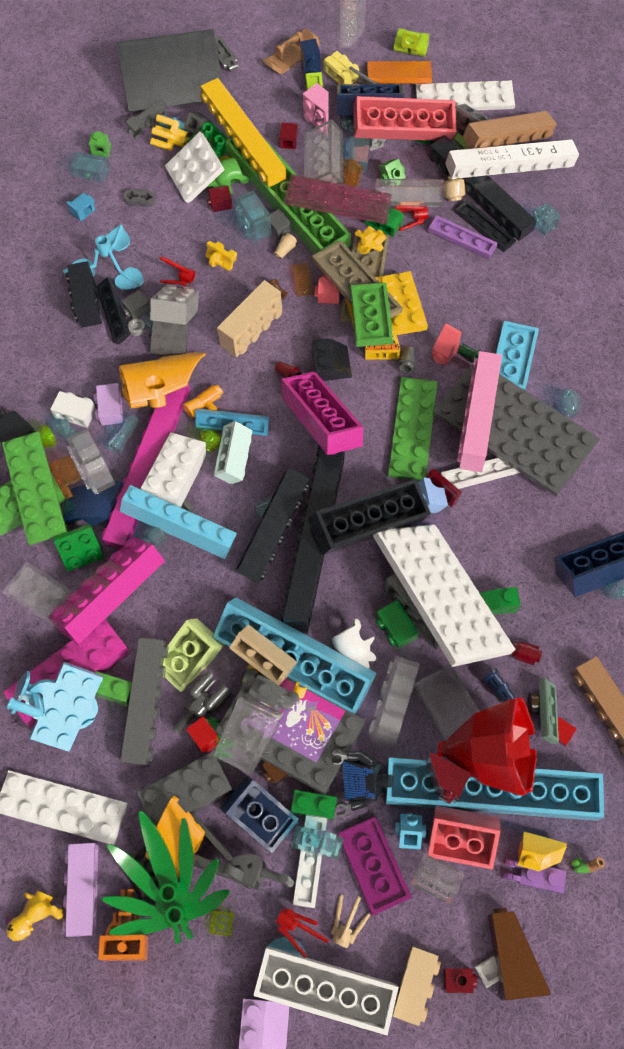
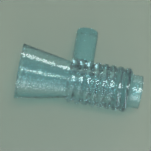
[105,414,139,455]
[50,418,89,451]

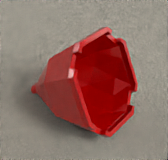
[437,698,537,796]

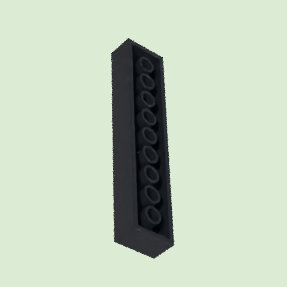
[281,445,345,634]

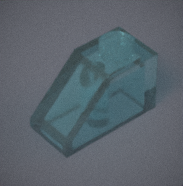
[291,826,344,860]

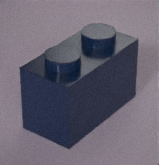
[300,39,320,77]

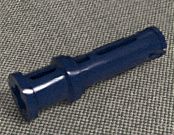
[482,668,534,720]

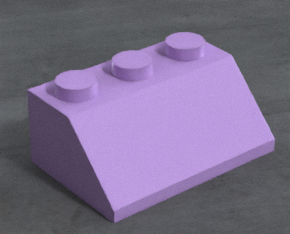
[239,998,289,1049]

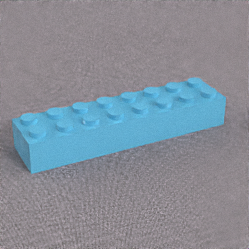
[213,598,377,714]

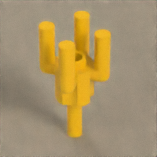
[150,114,190,150]

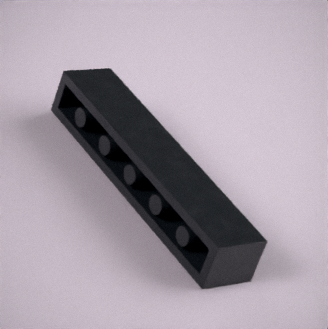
[235,468,310,583]

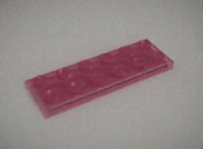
[285,174,392,224]

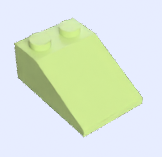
[163,618,225,692]

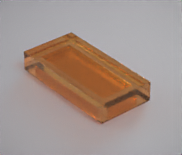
[292,263,315,297]

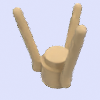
[331,894,370,948]

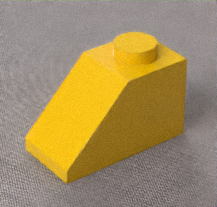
[517,832,567,871]

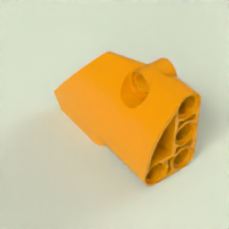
[119,352,206,409]

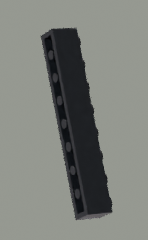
[428,136,537,241]

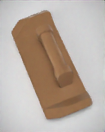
[262,28,320,74]

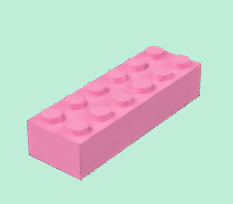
[457,351,502,473]

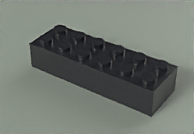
[308,479,431,555]

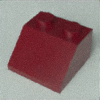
[426,752,471,804]

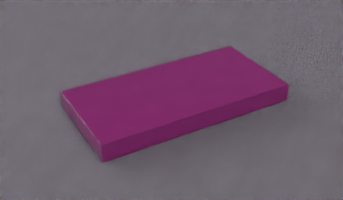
[337,816,412,916]

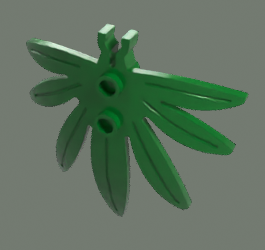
[102,811,230,944]

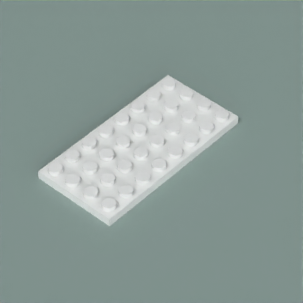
[373,525,515,667]

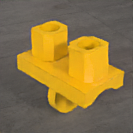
[355,226,387,254]
[205,241,237,271]

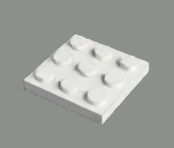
[165,132,225,203]

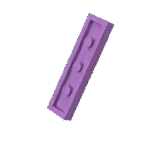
[428,215,497,259]

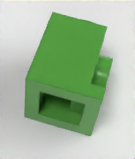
[89,131,112,157]

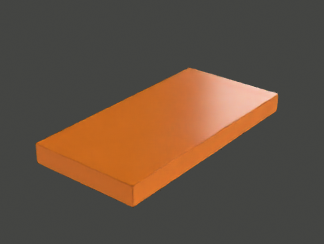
[367,61,432,84]

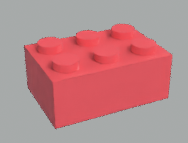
[428,805,501,870]

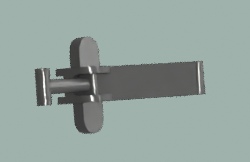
[191,813,294,891]

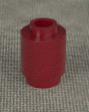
[511,641,543,666]

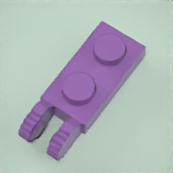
[503,859,566,894]

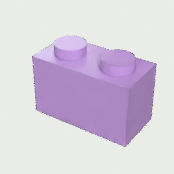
[94,383,124,426]

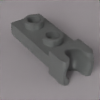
[125,99,167,139]

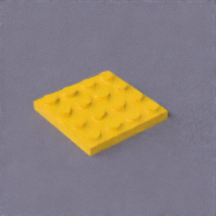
[345,271,428,336]

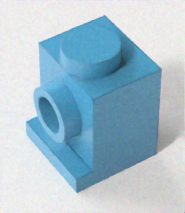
[66,192,96,222]

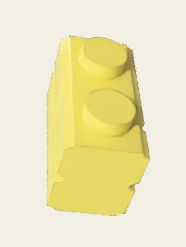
[324,51,359,84]

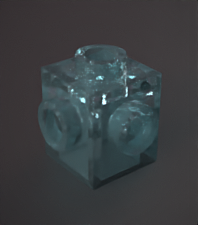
[533,203,561,235]

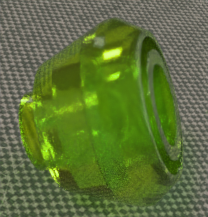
[36,424,57,448]
[200,429,222,452]

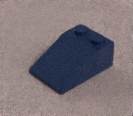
[220,775,299,853]

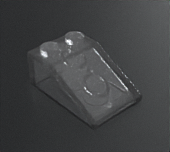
[213,695,283,775]

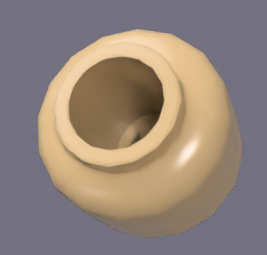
[443,176,465,201]

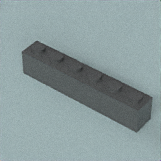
[120,638,169,766]

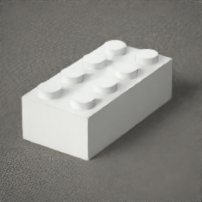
[141,432,206,508]

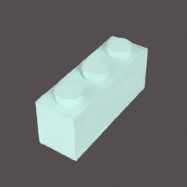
[214,421,252,484]

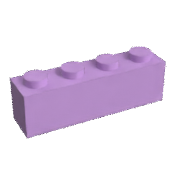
[63,843,98,937]

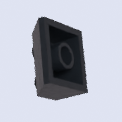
[312,338,352,381]

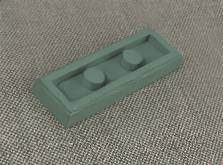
[539,678,559,744]

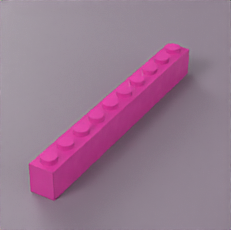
[102,382,190,549]

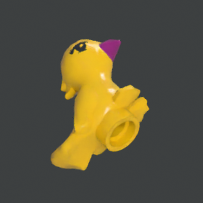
[6,890,63,941]

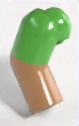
[571,857,605,874]

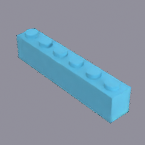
[120,485,237,559]

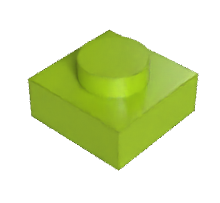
[305,72,323,90]

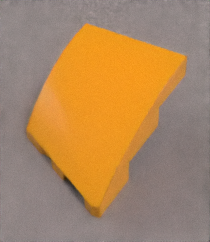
[145,796,205,878]

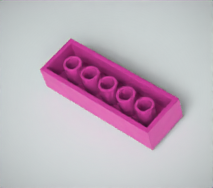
[281,372,363,455]
[48,537,165,644]
[3,619,130,728]

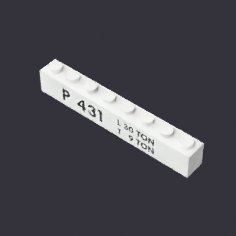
[445,140,579,179]

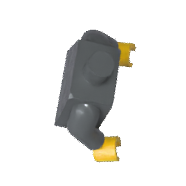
[242,664,307,712]

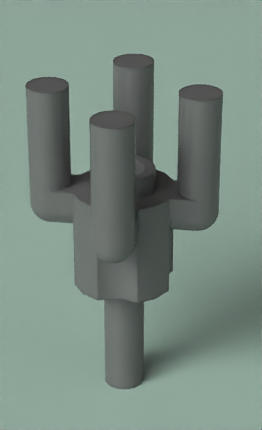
[172,671,232,735]

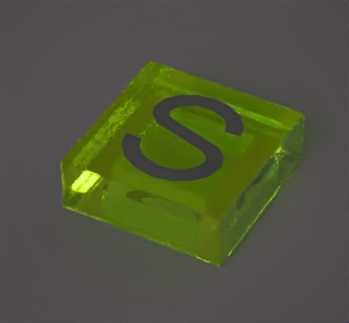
[209,910,235,937]

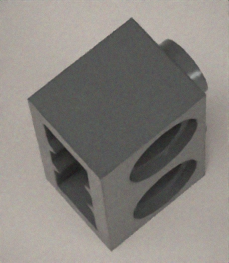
[455,103,490,131]

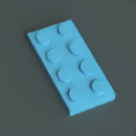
[496,321,539,390]

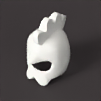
[332,619,376,669]

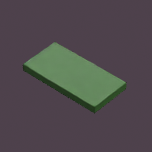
[350,283,393,347]

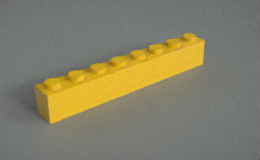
[200,78,286,187]

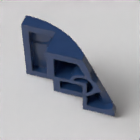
[63,481,123,526]

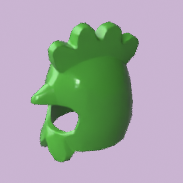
[207,157,249,194]

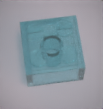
[234,191,272,244]

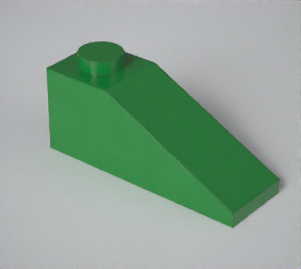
[479,587,521,615]

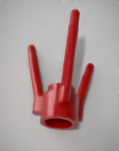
[395,205,428,231]
[159,257,196,286]
[276,908,329,958]

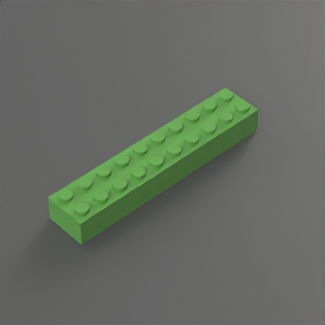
[225,137,351,254]

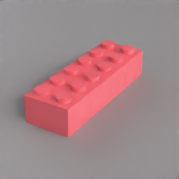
[353,96,456,141]

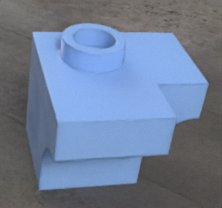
[417,478,448,513]

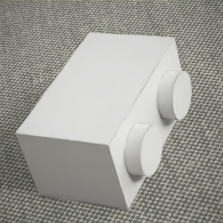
[50,391,96,428]

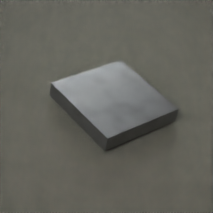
[150,321,190,356]

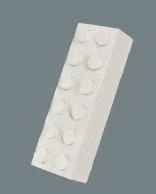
[253,946,398,1035]

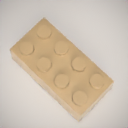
[217,280,282,358]

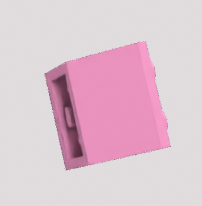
[303,83,329,134]

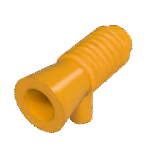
[182,384,223,419]

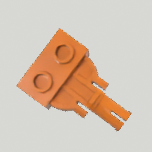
[98,889,149,961]

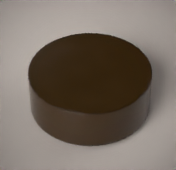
[528,693,540,714]

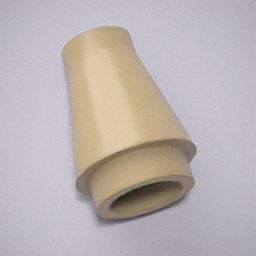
[273,233,297,260]

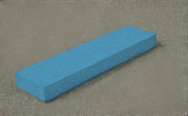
[195,408,269,436]

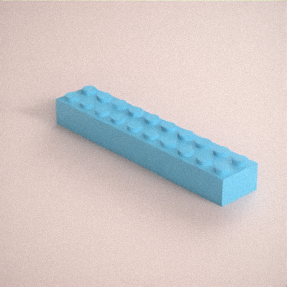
[386,758,604,821]

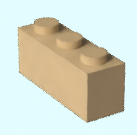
[229,625,297,685]
[392,947,441,1026]

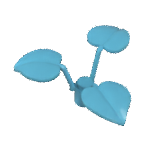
[63,225,144,290]

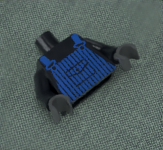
[332,749,393,817]

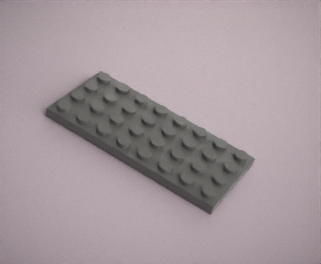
[433,362,600,497]

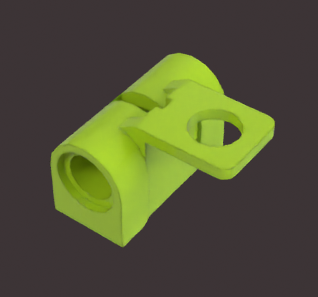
[394,28,430,57]

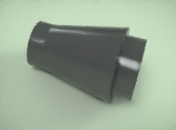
[398,346,416,374]

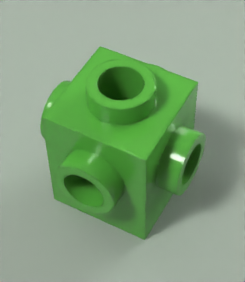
[378,158,406,187]

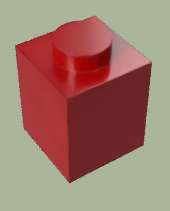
[186,716,220,753]

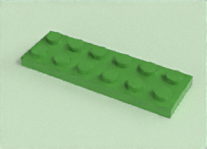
[388,377,437,481]
[2,431,67,545]

